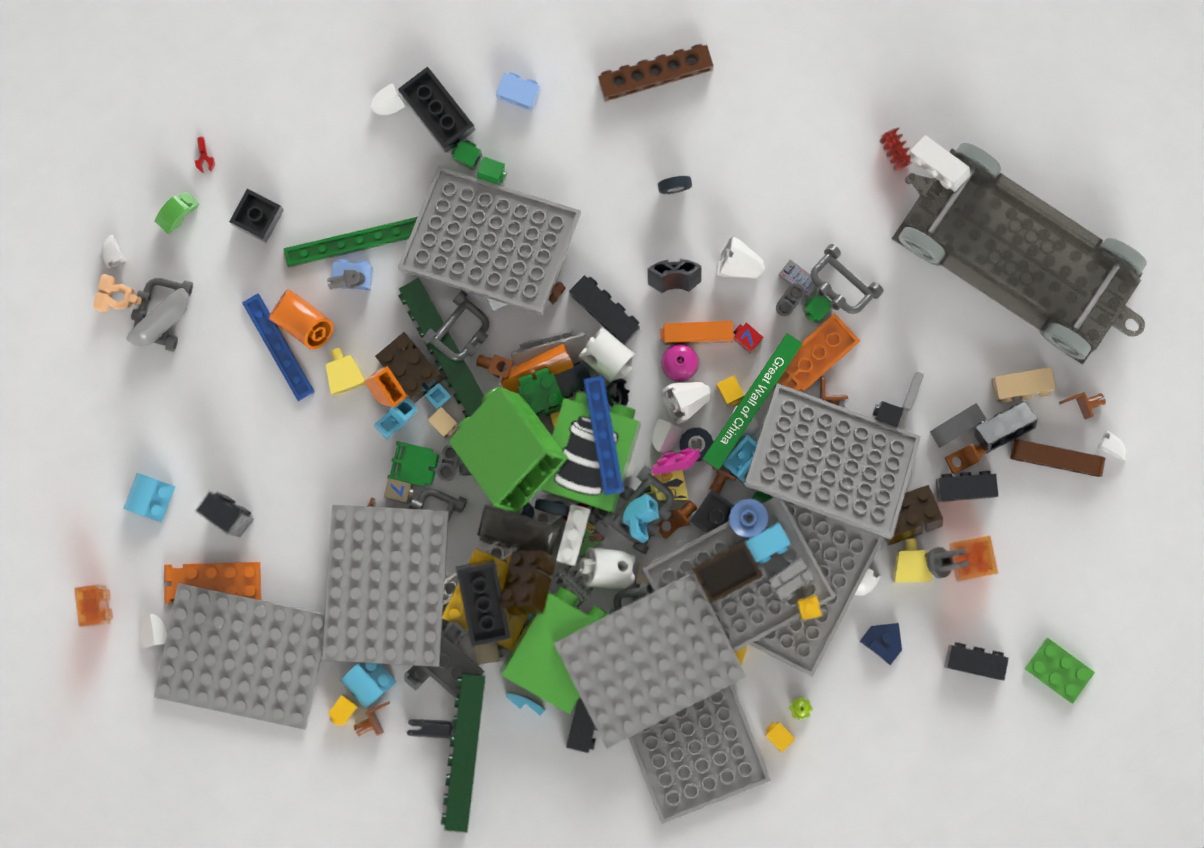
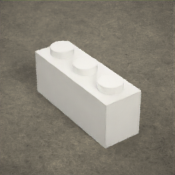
[910,135,970,192]
[557,504,591,566]

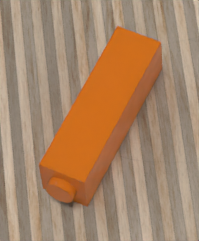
[660,321,734,345]
[500,344,574,393]

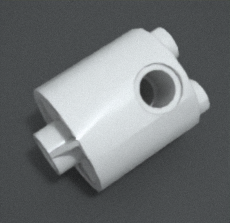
[578,327,635,383]
[579,548,635,590]

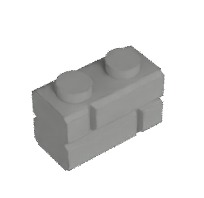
[768,558,814,600]

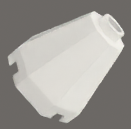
[716,237,765,279]
[662,382,711,424]

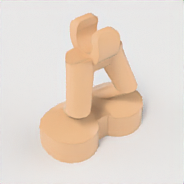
[93,274,142,312]

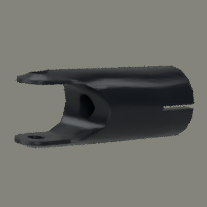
[407,719,452,738]

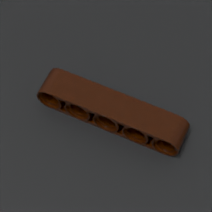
[1010,439,1106,477]

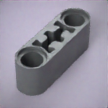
[930,403,986,448]

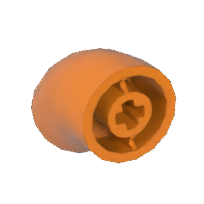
[268,289,334,350]

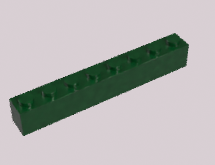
[398,278,484,418]
[441,672,486,833]

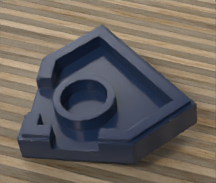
[859,623,902,665]

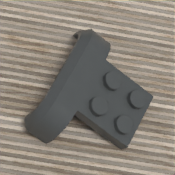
[404,622,485,697]

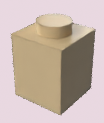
[427,407,458,438]

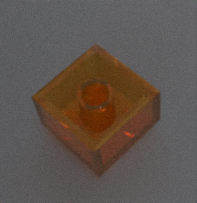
[949,536,998,581]
[74,585,113,627]

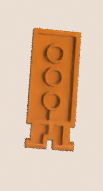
[774,313,860,392]
[164,562,261,603]

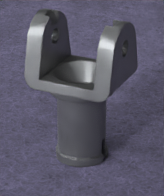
[327,270,366,290]

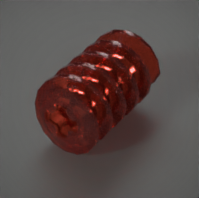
[879,127,912,171]

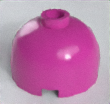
[661,343,699,382]

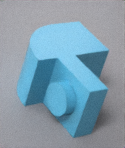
[374,397,418,440]
[623,494,659,543]

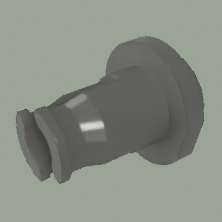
[924,547,969,578]

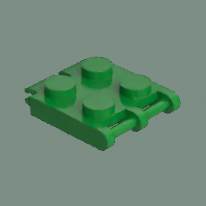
[517,368,563,417]
[387,441,439,487]

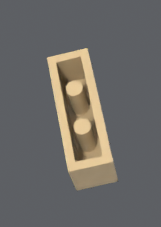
[992,367,1056,404]

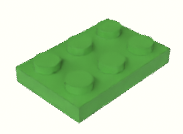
[1024,638,1095,704]

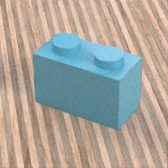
[744,522,791,564]

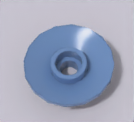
[729,499,768,538]

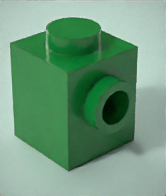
[451,140,482,171]
[477,157,507,185]
[804,295,832,323]

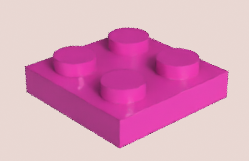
[652,448,700,475]

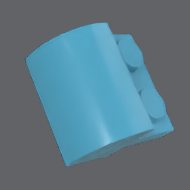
[722,434,757,489]
[123,473,175,523]
[340,662,397,710]

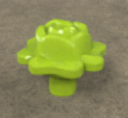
[789,697,813,721]

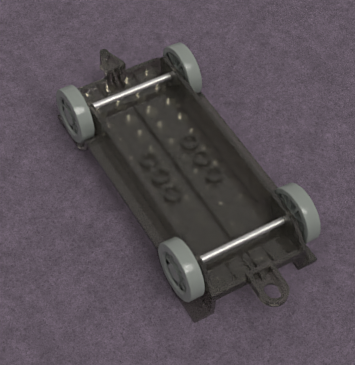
[891,143,1147,365]

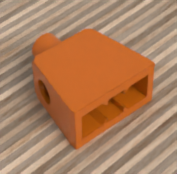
[364,366,407,407]

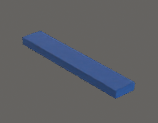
[242,293,315,402]
[584,376,624,495]

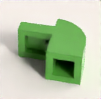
[154,191,200,234]

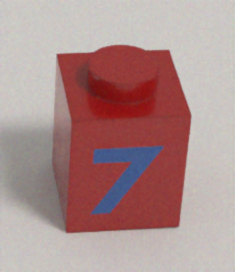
[733,322,764,354]

